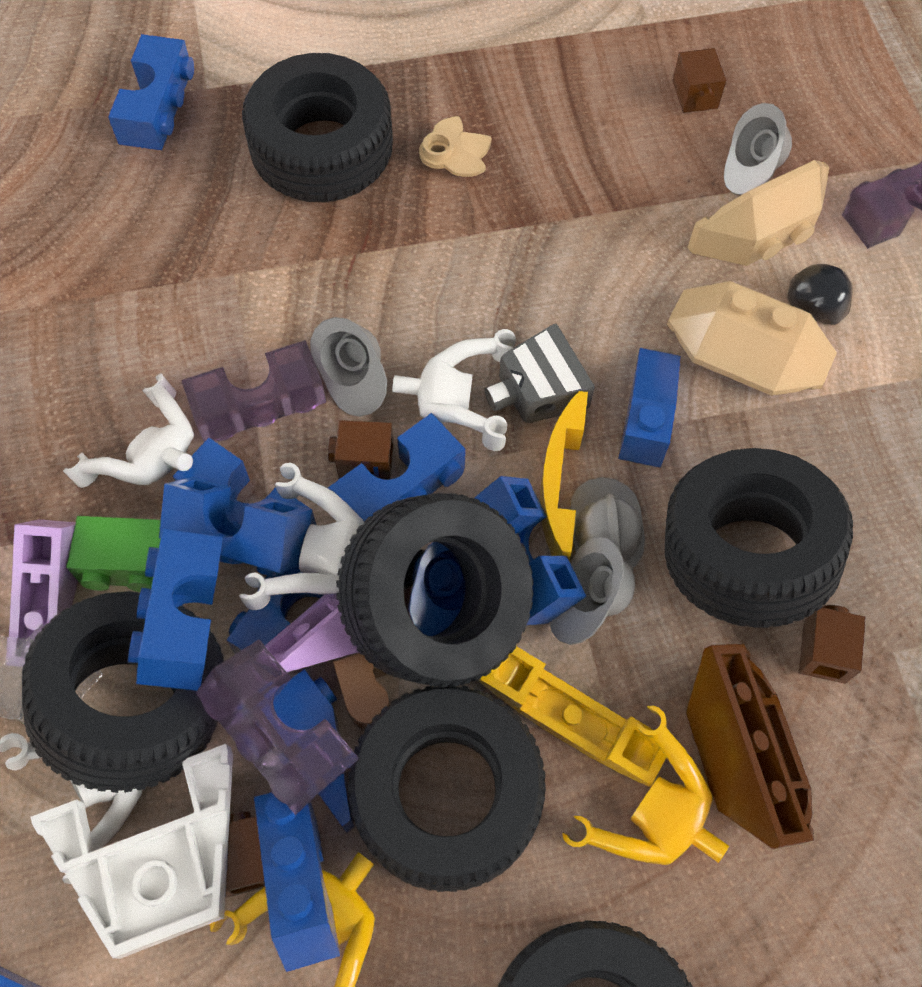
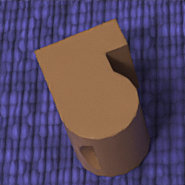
[333,653,390,730]

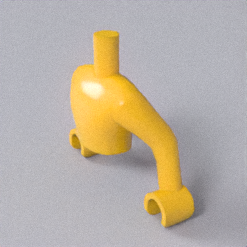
[562,705,729,865]
[210,852,375,987]

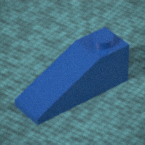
[618,348,681,468]
[255,669,355,833]

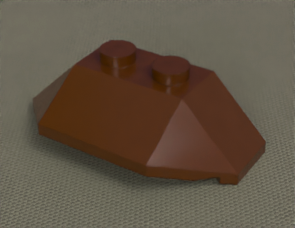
[686,644,814,849]

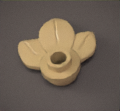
[419,116,492,177]

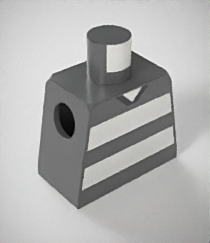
[484,323,595,423]

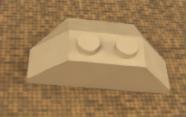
[688,160,829,266]
[667,281,837,396]

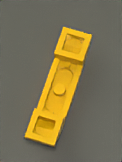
[540,391,588,561]
[479,646,666,787]

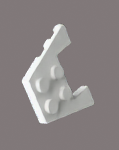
[31,744,233,959]

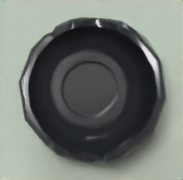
[787,264,853,325]

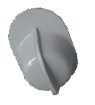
[724,103,792,195]
[310,317,387,417]
[570,477,645,567]
[549,537,635,645]

